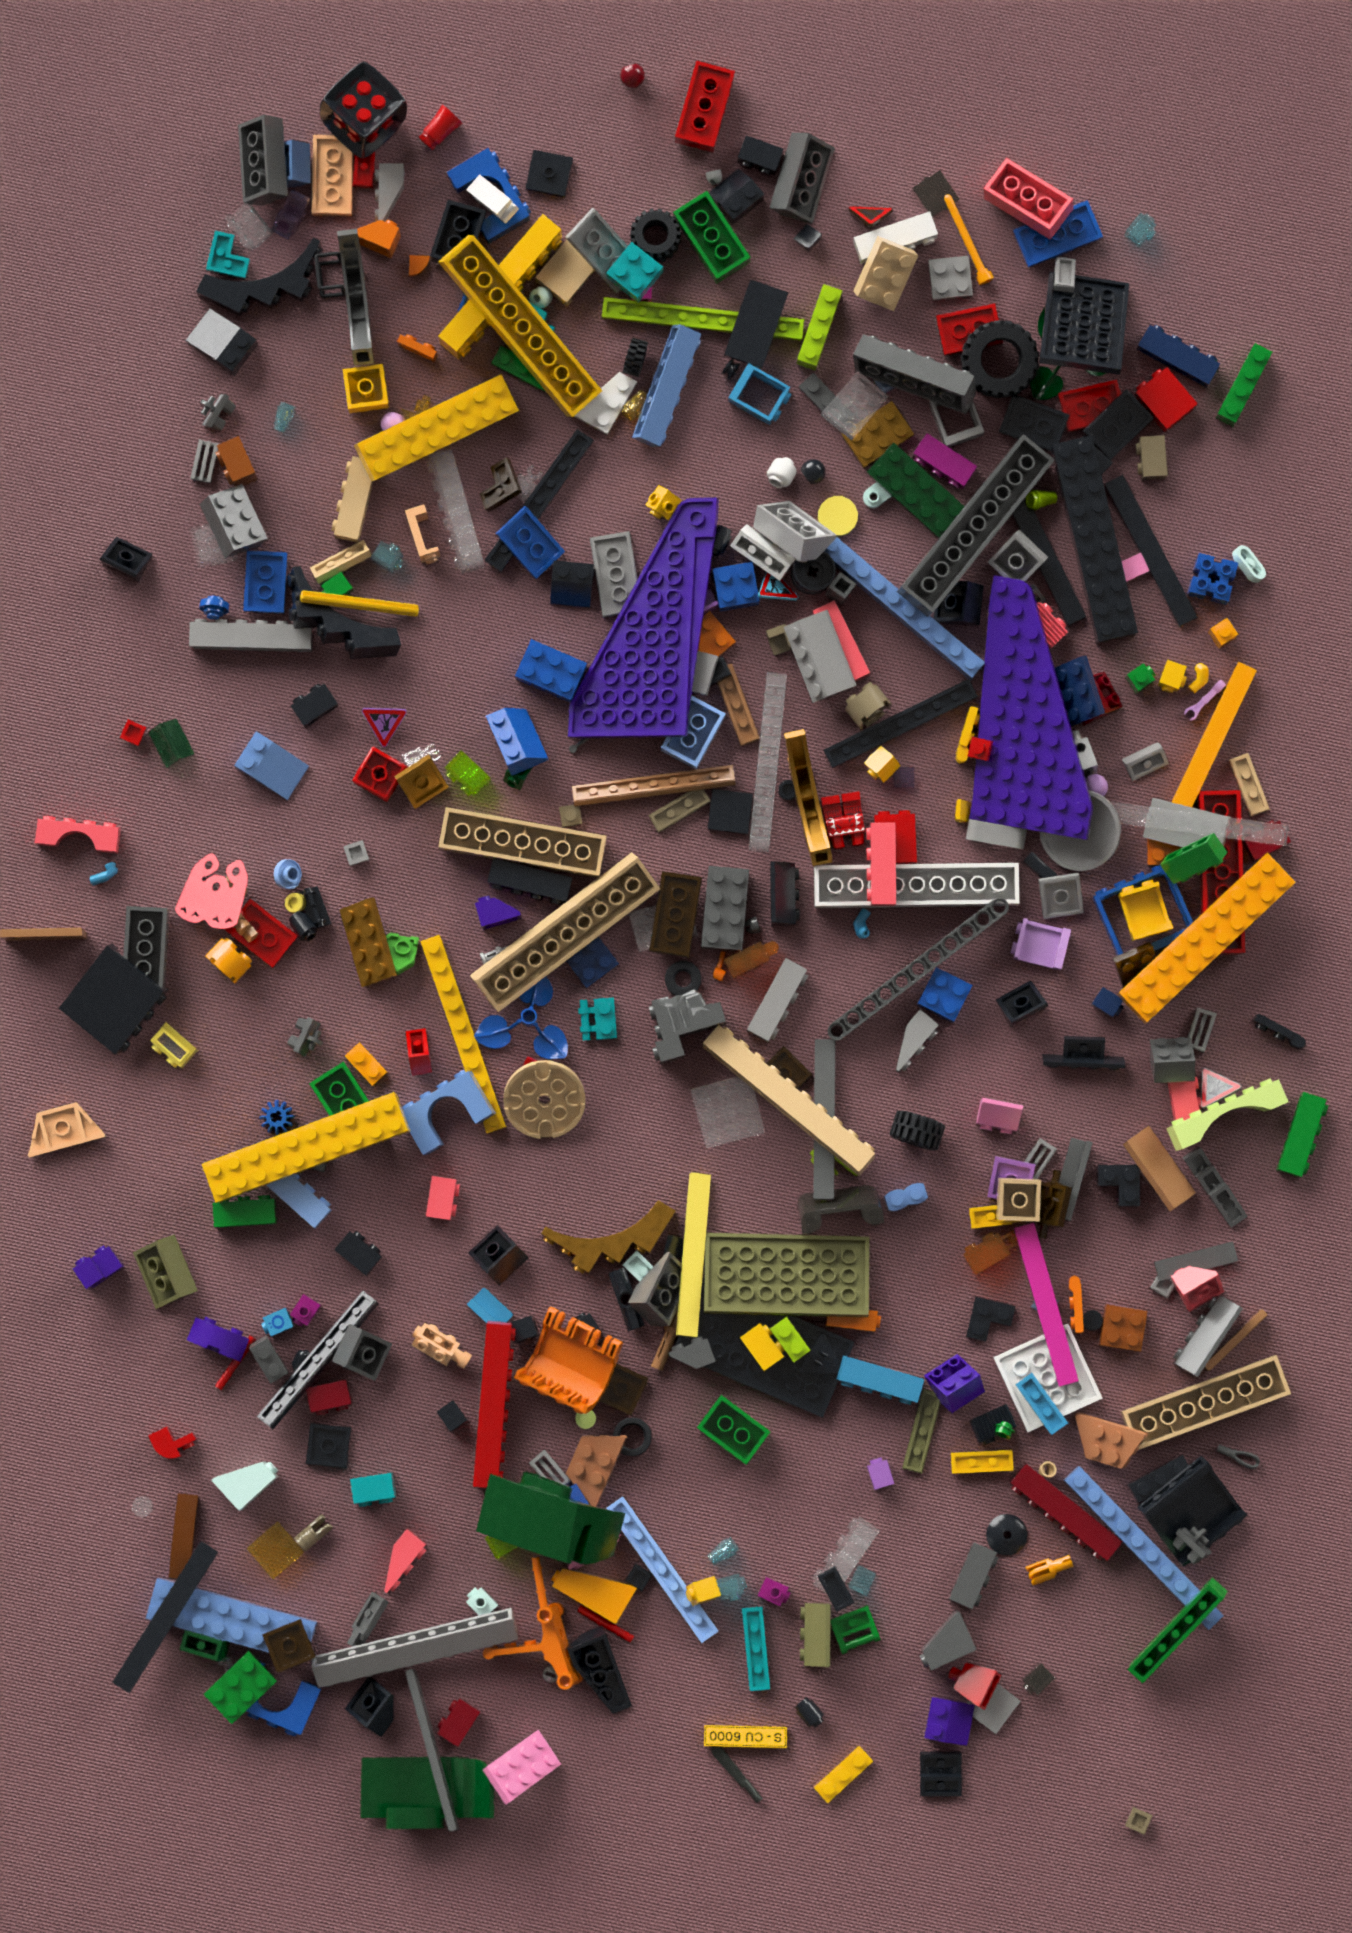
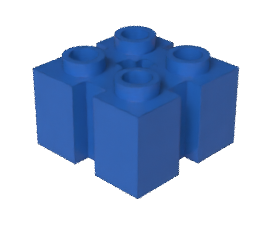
[1187,553,1238,605]

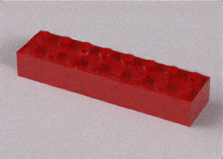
[1197,790,1246,955]

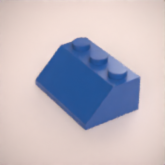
[486,708,549,776]

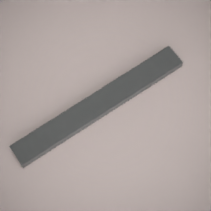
[813,1039,836,1200]
[405,1669,460,1832]

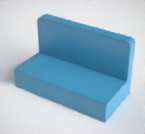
[467,1288,513,1323]

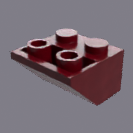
[1082,671,1123,726]

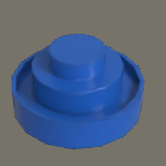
[199,596,230,620]

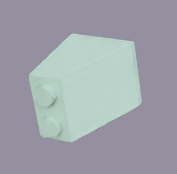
[211,1461,279,1511]

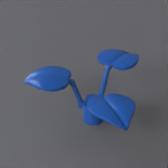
[474,976,568,1059]

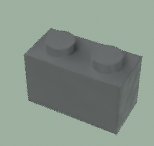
[249,1335,288,1384]

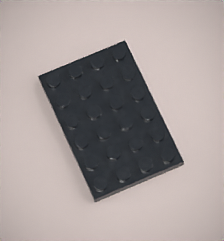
[1039,271,1129,375]

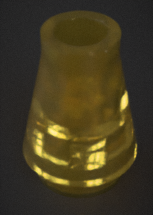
[621,390,647,421]

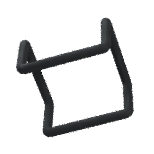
[314,252,346,298]

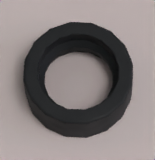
[613,1417,652,1456]

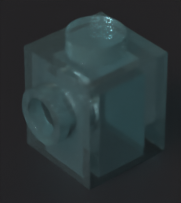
[1124,212,1157,247]
[371,541,404,573]
[716,1573,747,1602]

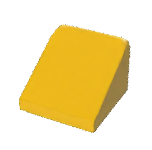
[955,799,972,822]

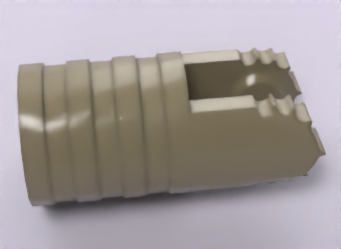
[294,1514,333,1552]

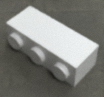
[730,524,796,581]

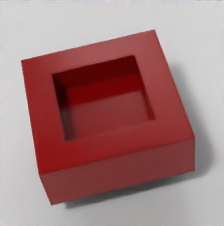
[120,719,147,747]
[968,737,993,761]

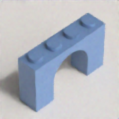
[402,1070,496,1155]

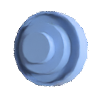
[274,859,302,889]

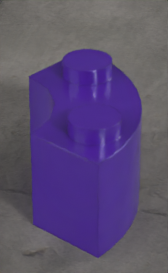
[187,1317,249,1362]

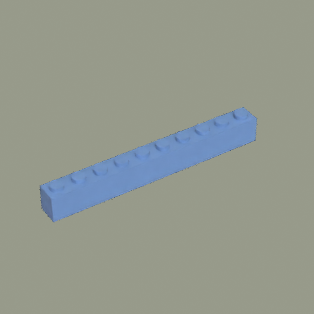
[825,537,985,681]
[1063,1466,1224,1630]

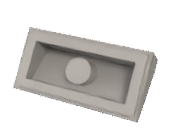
[1122,742,1169,781]

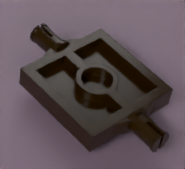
[1031,1169,1072,1239]

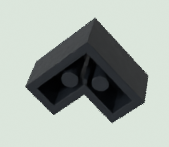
[1096,1165,1140,1207]

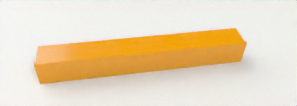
[1171,662,1257,807]

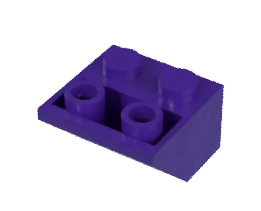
[924,1354,985,1413]

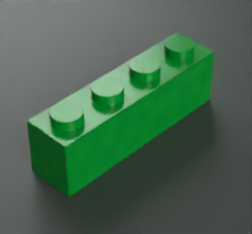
[1216,343,1272,427]
[1276,1092,1328,1178]

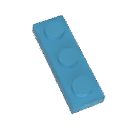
[1015,1373,1068,1435]

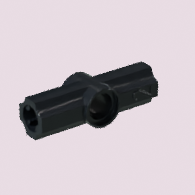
[608,1268,645,1331]

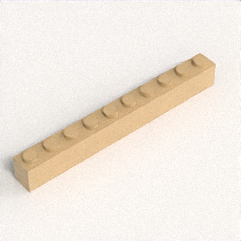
[703,1025,875,1176]

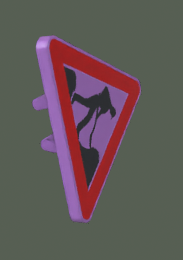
[362,708,407,747]

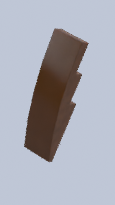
[169,1493,199,1580]

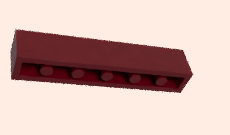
[1010,1463,1122,1561]

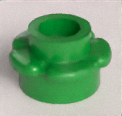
[995,1421,1015,1439]

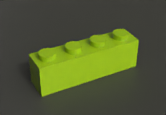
[797,284,842,371]

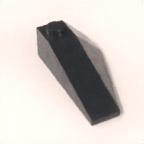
[567,1626,632,1714]

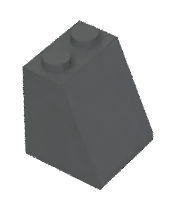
[919,1610,976,1670]

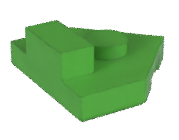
[386,933,419,976]

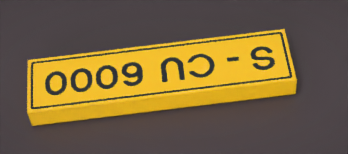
[704,1725,787,1749]

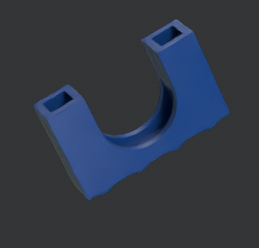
[447,148,531,244]
[247,1660,322,1737]

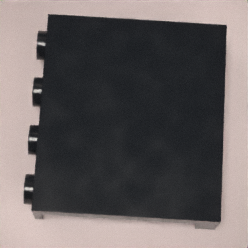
[59,944,169,1055]
[1137,1456,1247,1567]

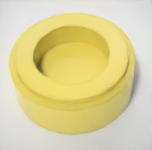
[285,893,306,913]

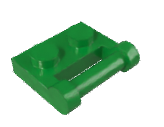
[830,1605,881,1655]

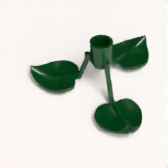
[1030,307,1106,400]

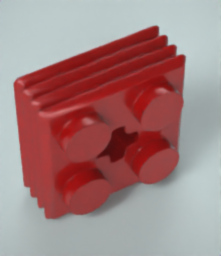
[352,747,407,802]

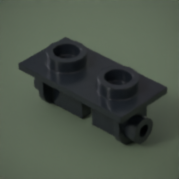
[299,886,331,929]

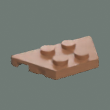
[1075,1413,1148,1469]
[566,1435,627,1507]

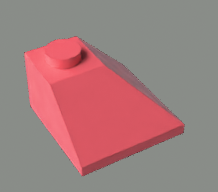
[1171,1266,1224,1312]

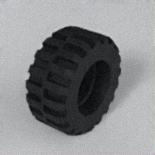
[961,320,1040,398]

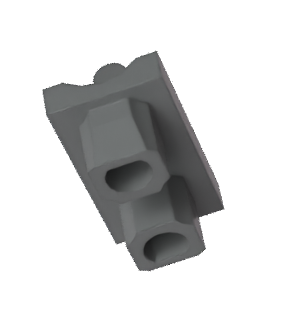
[200,394,236,431]
[287,1017,323,1057]
[1173,1527,1212,1564]

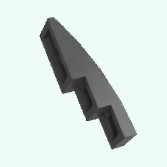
[1182,1146,1248,1228]

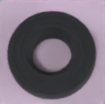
[665,961,701,996]

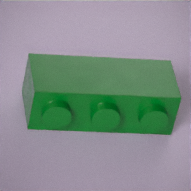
[1160,833,1227,884]
[212,1195,277,1228]

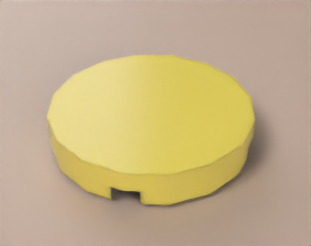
[818,496,858,537]

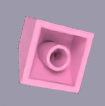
[976,1098,1023,1135]

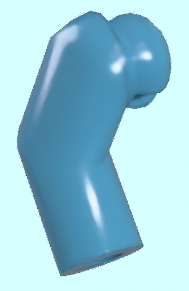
[90,862,118,886]
[853,908,871,938]

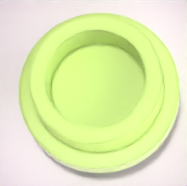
[575,1410,596,1429]

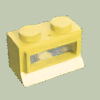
[150,1022,198,1068]

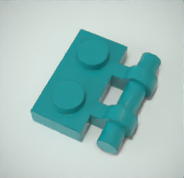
[578,997,617,1041]

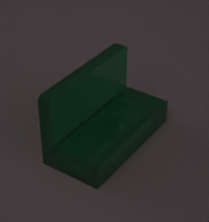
[148,719,194,768]

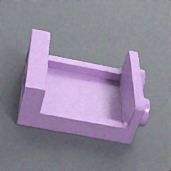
[1010,918,1071,971]

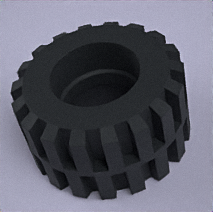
[630,208,681,262]
[889,1110,945,1151]

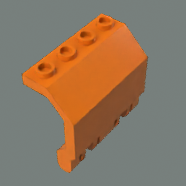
[514,1306,623,1414]

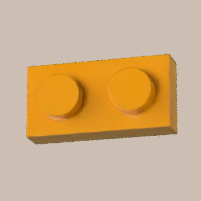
[345,1042,388,1086]

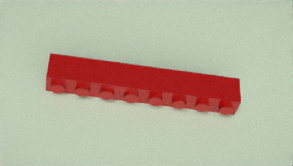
[473,1321,516,1488]

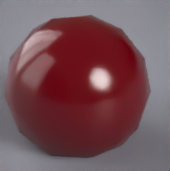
[620,64,645,88]

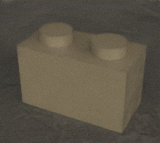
[1135,435,1168,480]

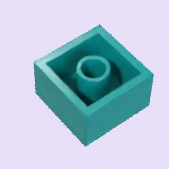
[606,242,663,303]
[350,1472,397,1507]

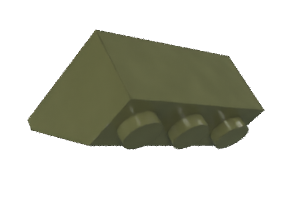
[133,1234,198,1309]
[800,1603,830,1667]

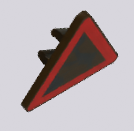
[848,206,893,228]

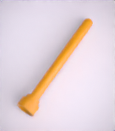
[944,195,994,285]

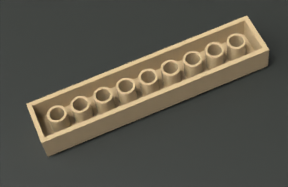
[470,853,660,1012]

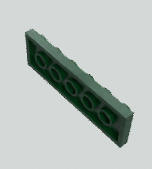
[866,442,964,539]

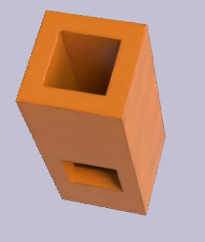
[826,1310,881,1332]

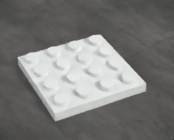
[993,1324,1102,1432]

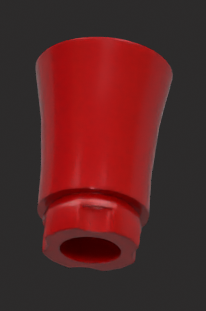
[418,105,463,151]

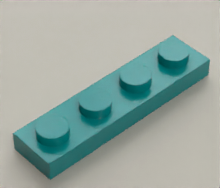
[742,1606,770,1691]

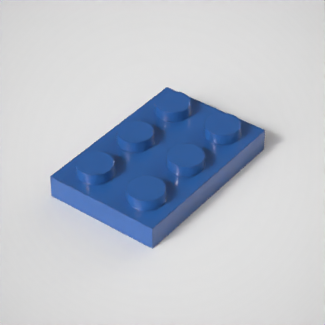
[495,506,565,579]
[243,551,288,614]

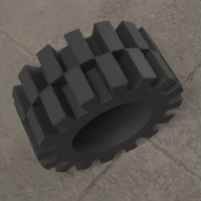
[623,338,648,377]

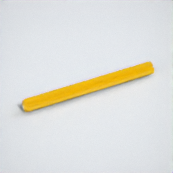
[300,590,419,617]

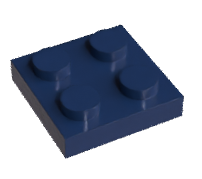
[566,936,619,989]

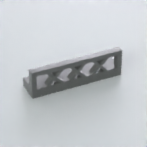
[1059,1137,1093,1222]

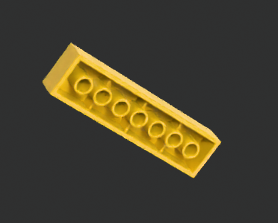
[438,214,562,360]
[354,374,519,482]

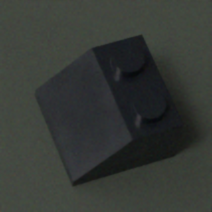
[709,169,764,225]
[550,560,594,608]
[934,581,984,626]
[468,1225,529,1286]

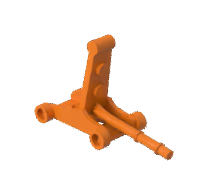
[483,1557,584,1690]

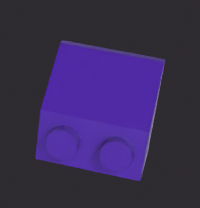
[475,896,522,930]
[924,1697,975,1746]

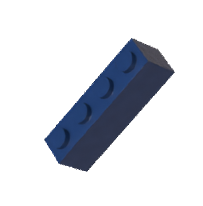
[1136,325,1220,388]

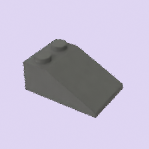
[628,1252,682,1326]

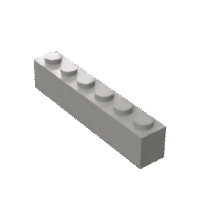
[189,619,313,652]

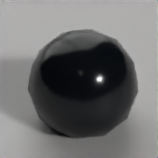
[800,459,826,485]

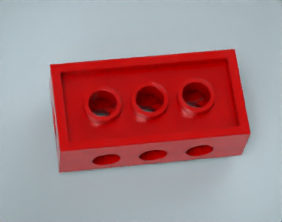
[675,60,735,153]

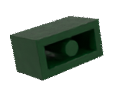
[179,1630,230,1662]

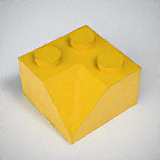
[343,364,389,414]

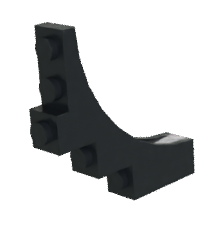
[196,237,323,317]
[287,566,401,659]

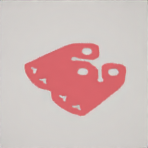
[175,854,248,929]

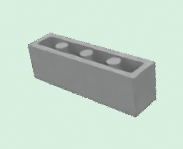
[747,958,808,1042]

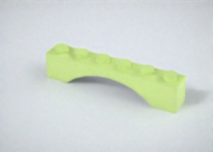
[1166,1078,1288,1151]

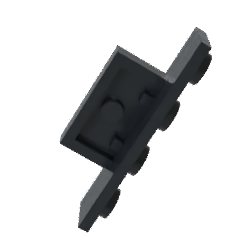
[1042,1036,1125,1070]

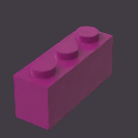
[912,433,977,490]

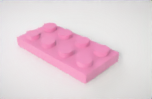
[483,1730,561,1805]

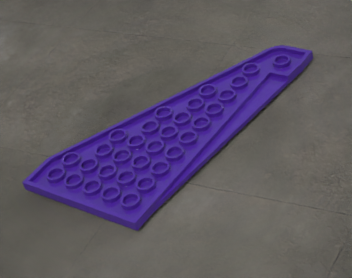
[568,497,719,738]
[969,576,1093,840]

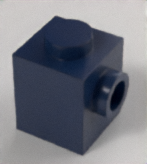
[1091,987,1124,1018]

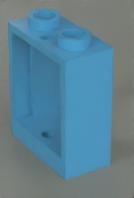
[728,363,792,425]

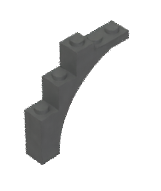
[337,229,374,366]

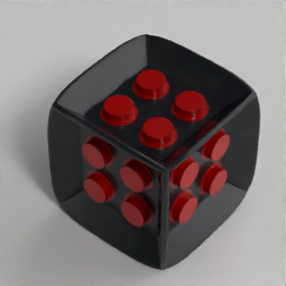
[320,61,407,159]

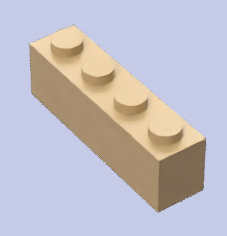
[331,456,373,543]

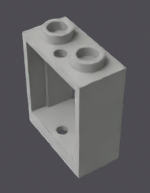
[929,401,984,448]

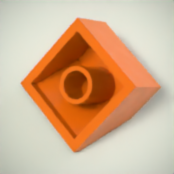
[357,220,401,258]

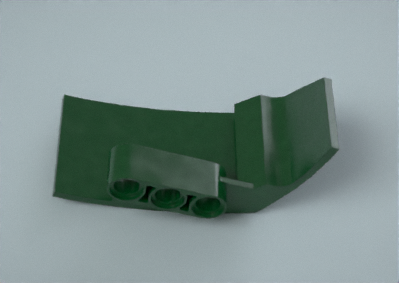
[476,1472,626,1565]
[360,1757,494,1829]

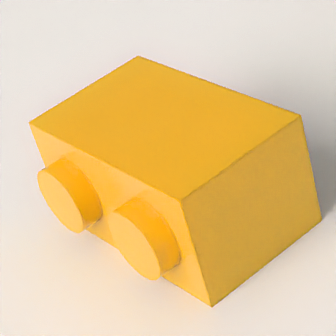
[740,1323,785,1371]

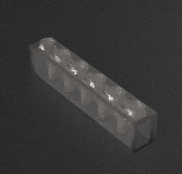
[426,448,485,574]

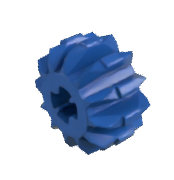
[259,1100,295,1135]

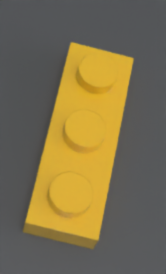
[951,1450,1014,1474]
[814,1746,873,1803]

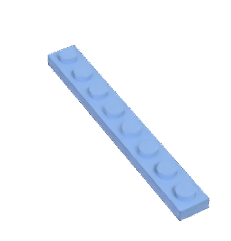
[606,1496,718,1643]

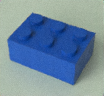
[515,639,587,703]

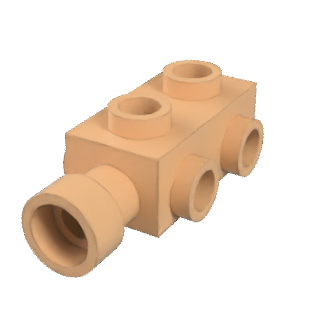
[412,1323,472,1369]

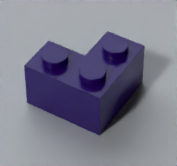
[73,1245,124,1290]

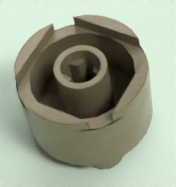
[845,682,892,729]

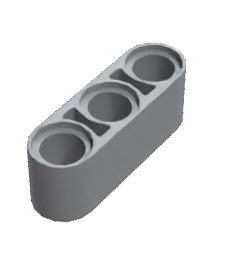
[966,819,1027,849]

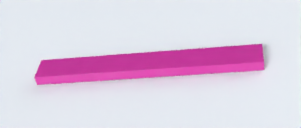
[1014,1223,1079,1387]

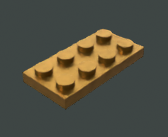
[339,897,397,987]

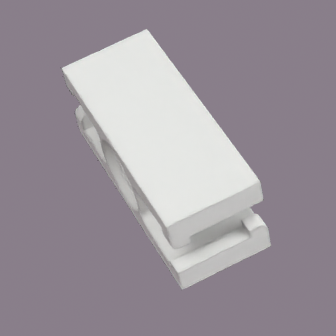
[466,175,519,224]

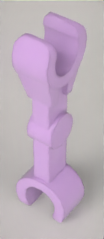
[1184,680,1226,721]

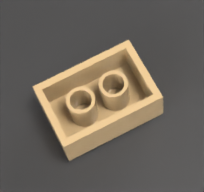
[853,236,918,311]

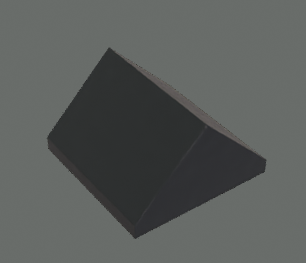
[100,536,153,582]
[996,980,1048,1027]

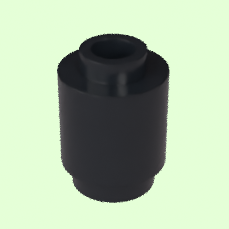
[713,525,732,556]
[289,911,318,941]
[794,1697,824,1728]

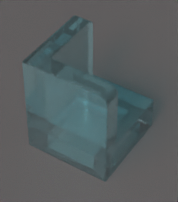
[847,1565,876,1596]

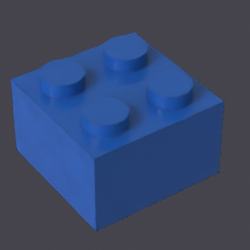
[712,562,760,612]
[917,967,973,1023]

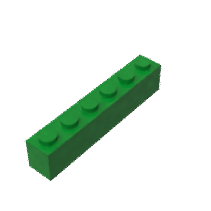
[1127,1577,1228,1683]

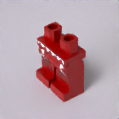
[820,791,865,850]

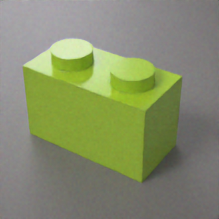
[770,1317,811,1363]

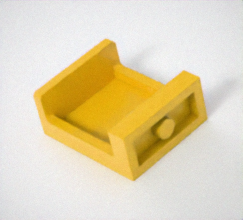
[1118,880,1173,942]

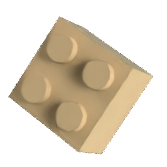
[996,1178,1041,1222]

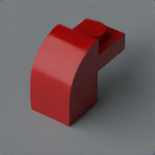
[148,1427,197,1458]

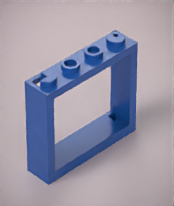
[1092,865,1193,956]

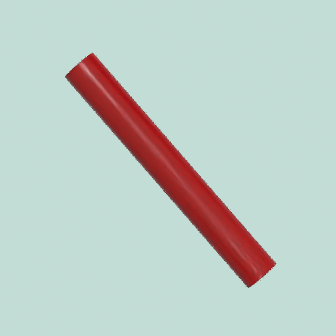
[215,1335,257,1390]
[577,1605,634,1643]

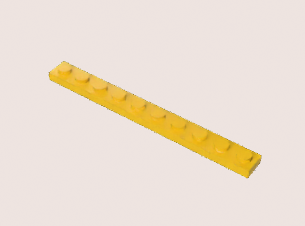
[420,935,506,1134]

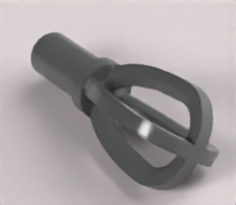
[1216,1444,1260,1469]

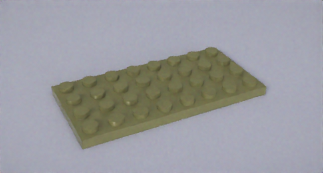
[704,1233,869,1317]

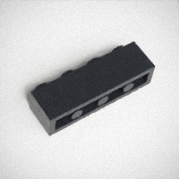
[487,858,573,905]

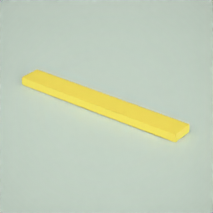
[676,1172,711,1338]

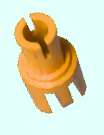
[1025,1555,1073,1586]

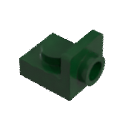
[503,767,534,790]

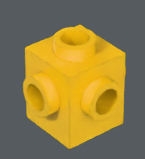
[645,485,682,520]

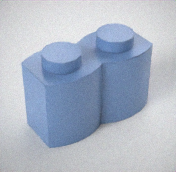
[884,1183,928,1211]

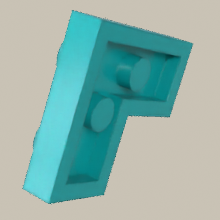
[206,230,250,280]

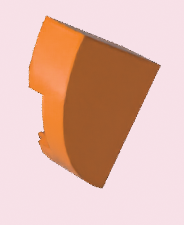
[409,255,430,276]

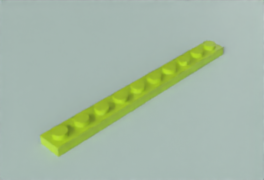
[602,297,804,341]

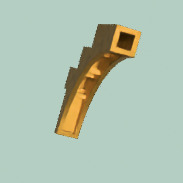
[784,729,833,866]
[541,1200,676,1274]

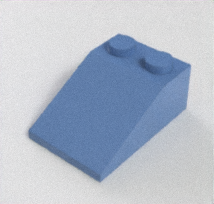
[234,731,309,800]

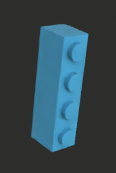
[836,1355,924,1405]

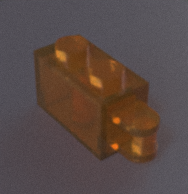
[724,941,779,980]
[962,1230,1018,1275]

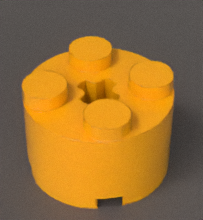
[205,937,252,984]

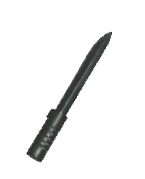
[712,1747,763,1803]

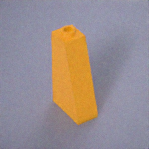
[551,1568,637,1624]

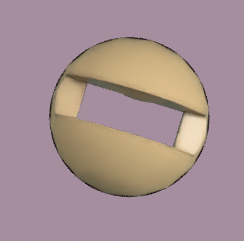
[1039,1461,1057,1479]

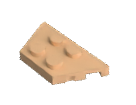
[28,1102,106,1158]

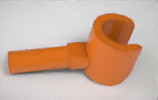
[713,951,726,981]

